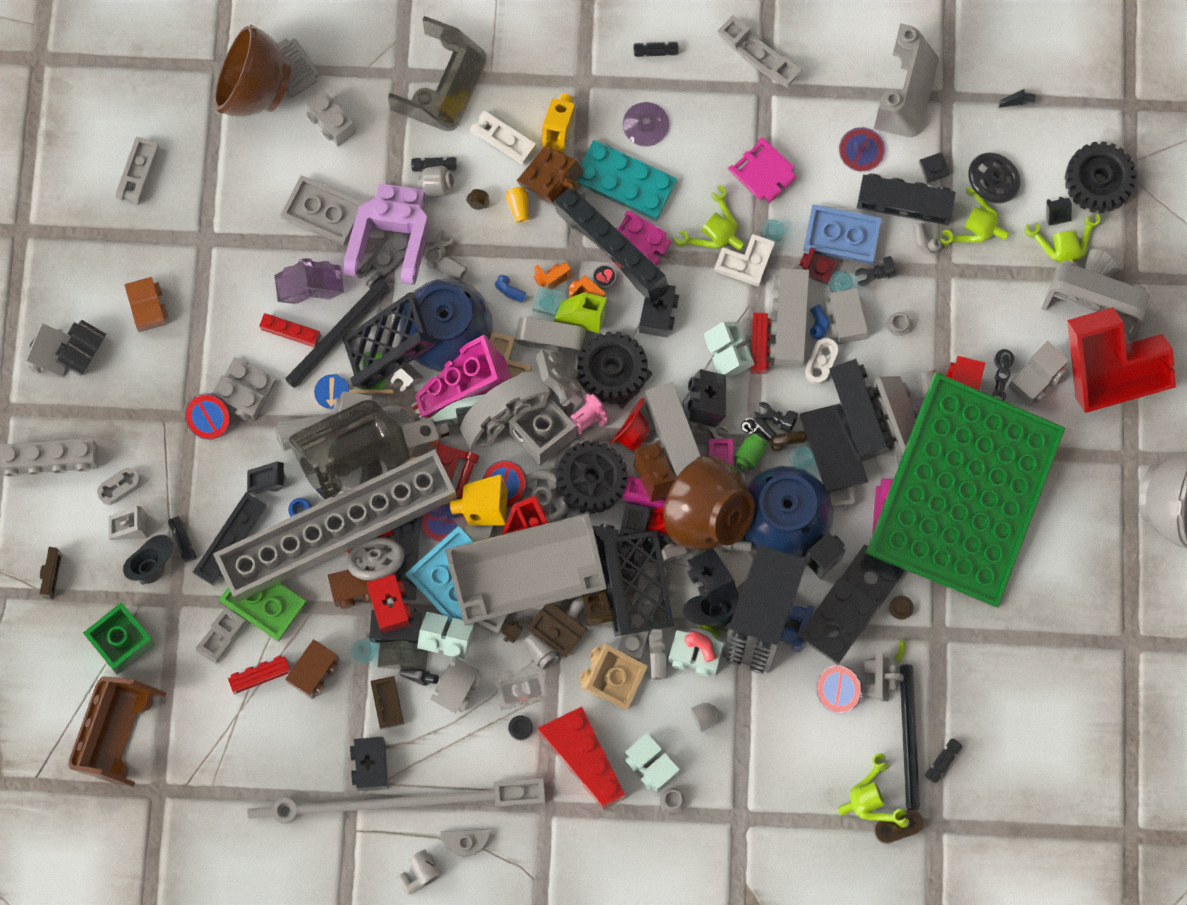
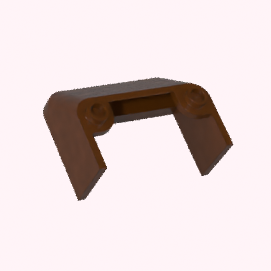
[69,676,166,787]

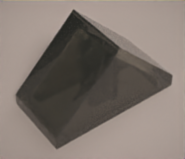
[377,640,428,670]

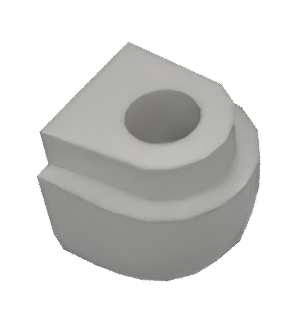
[690,703,719,732]

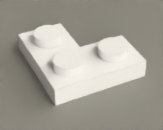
[714,234,775,287]

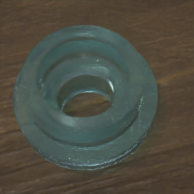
[761,220,784,243]
[790,446,814,469]
[351,639,376,664]

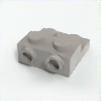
[210,357,277,421]

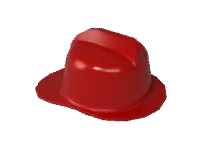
[609,397,649,451]

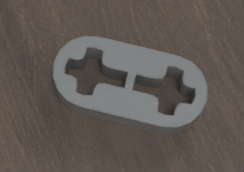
[97,468,141,505]

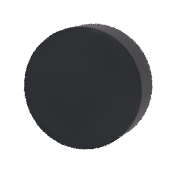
[508,715,533,741]

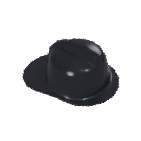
[123,535,173,585]
[683,594,739,627]

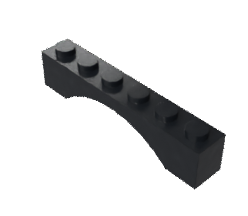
[554,189,669,303]

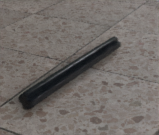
[285,279,389,388]
[899,664,920,810]

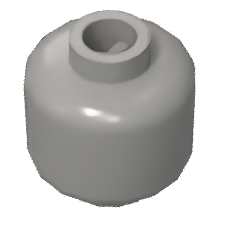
[418,165,454,198]

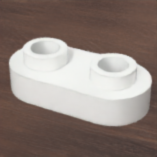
[805,338,838,385]

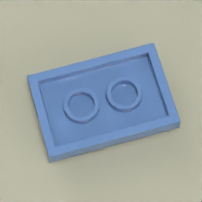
[803,204,882,265]

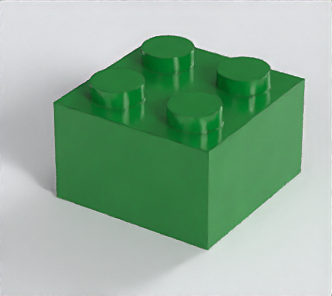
[83,602,156,675]

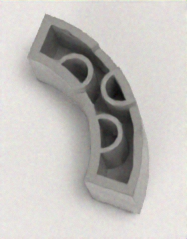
[460,370,550,450]

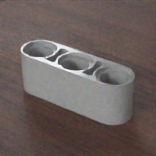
[515,317,587,355]

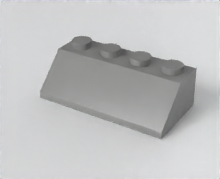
[872,376,918,466]

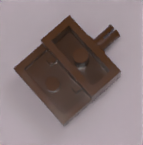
[516,146,584,206]

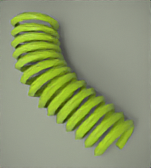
[698,624,720,638]
[894,639,906,662]

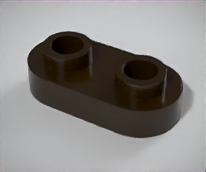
[874,810,923,844]

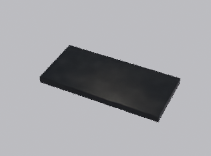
[799,403,868,493]

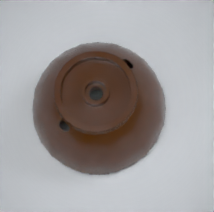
[215,24,292,117]
[663,455,755,550]

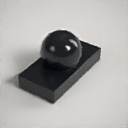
[247,461,287,495]

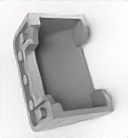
[874,23,938,137]

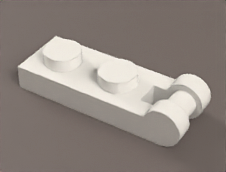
[469,111,536,165]

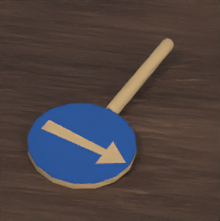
[314,374,394,410]

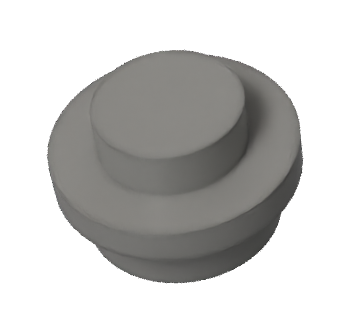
[887,312,911,336]
[660,788,685,813]

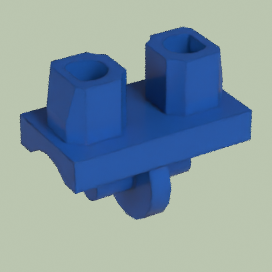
[782,605,815,652]

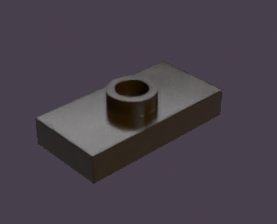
[40,547,62,600]
[582,589,613,625]
[370,676,404,730]

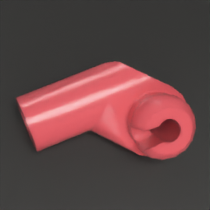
[685,631,717,662]

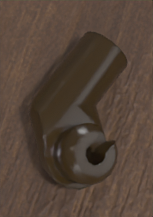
[770,431,806,451]

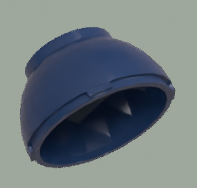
[399,279,493,372]
[744,466,833,558]

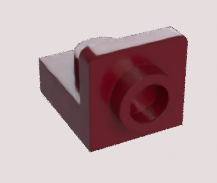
[799,247,837,285]

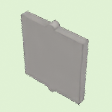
[25,323,70,377]

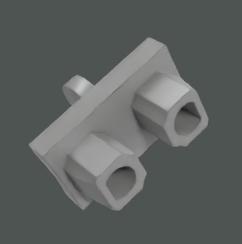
[863,654,904,702]

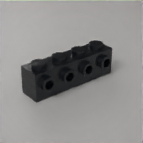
[856,173,956,226]
[829,359,891,461]

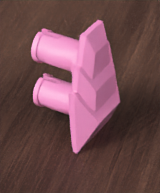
[571,394,609,435]

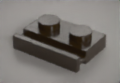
[527,603,588,658]

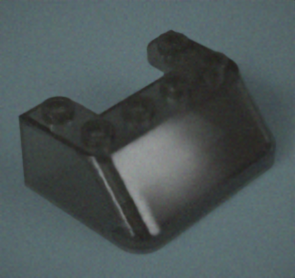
[289,400,411,500]

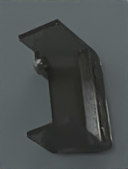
[388,16,487,131]

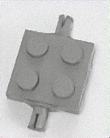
[536,349,584,406]

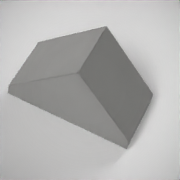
[109,506,147,540]

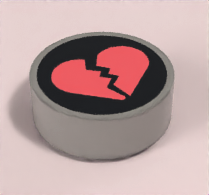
[593,265,616,290]

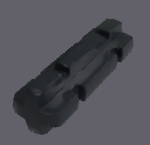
[633,41,679,57]
[411,157,457,172]
[168,516,197,563]
[925,738,962,783]

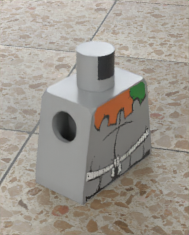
[392,418,450,463]

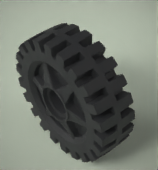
[1064,141,1137,213]
[577,331,648,404]
[555,440,628,514]

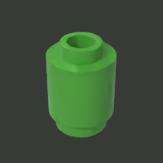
[734,434,767,471]

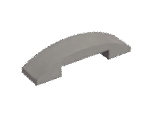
[718,15,803,87]

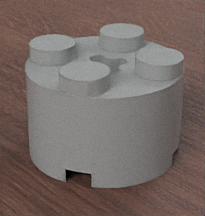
[430,657,482,713]

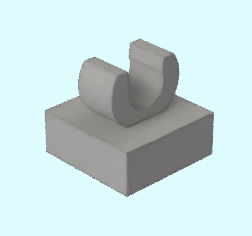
[391,363,423,392]

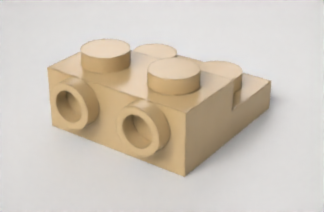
[579,644,648,710]

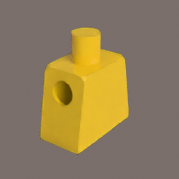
[541,93,575,154]
[450,475,508,526]

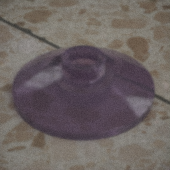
[623,102,669,147]

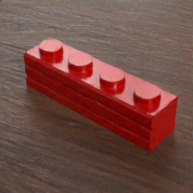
[259,313,321,348]
[751,313,771,374]
[228,655,291,695]

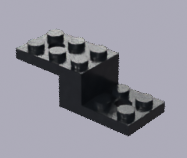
[798,544,905,665]

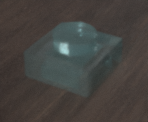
[533,286,562,317]

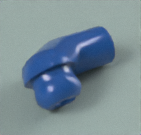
[495,275,526,303]
[810,304,830,339]

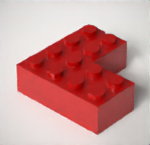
[1067,307,1176,413]

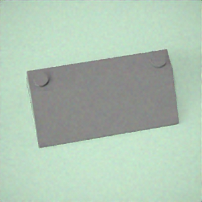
[445,513,607,625]

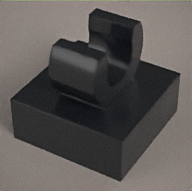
[1046,196,1072,226]

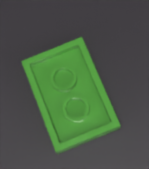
[219,583,307,642]

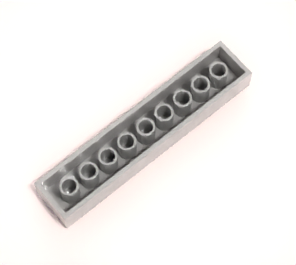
[213,450,457,603]

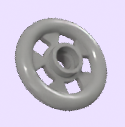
[514,470,570,522]
[347,538,404,581]

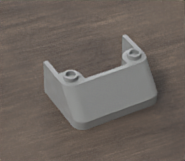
[1041,260,1149,340]

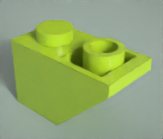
[554,292,607,333]

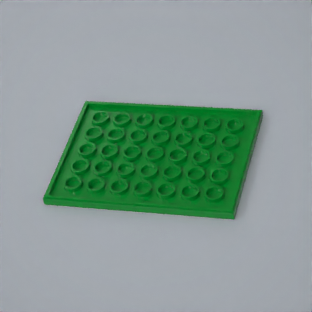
[865,373,1066,608]

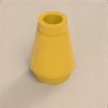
[505,187,529,223]

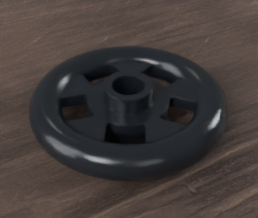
[968,152,1021,204]

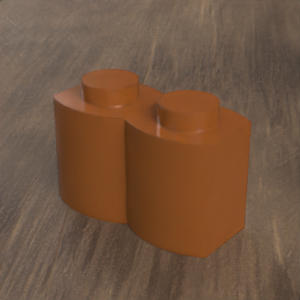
[124,277,169,332]

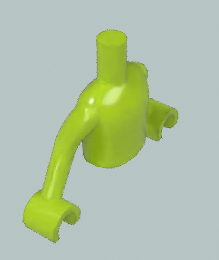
[674,185,745,251]
[939,187,1010,247]
[1024,214,1100,263]
[837,753,909,827]

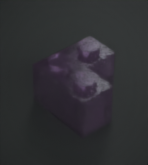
[274,258,344,304]

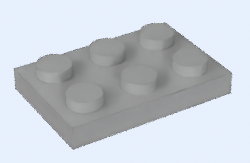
[280,175,364,246]

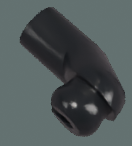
[741,418,777,442]

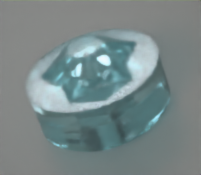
[829,271,853,293]

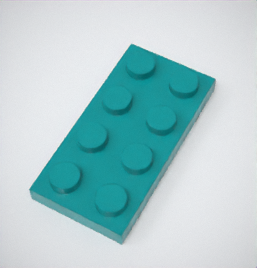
[576,140,677,221]

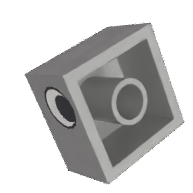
[509,396,577,466]

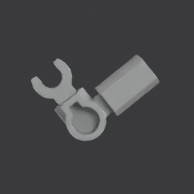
[424,230,467,281]
[649,629,667,680]

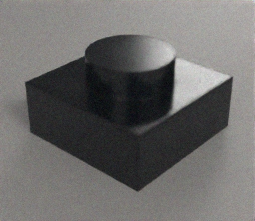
[919,152,950,183]

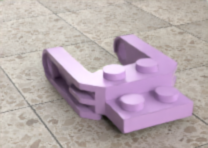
[343,183,430,285]

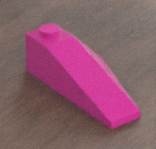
[415,335,512,418]

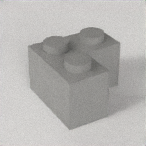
[1008,341,1069,406]

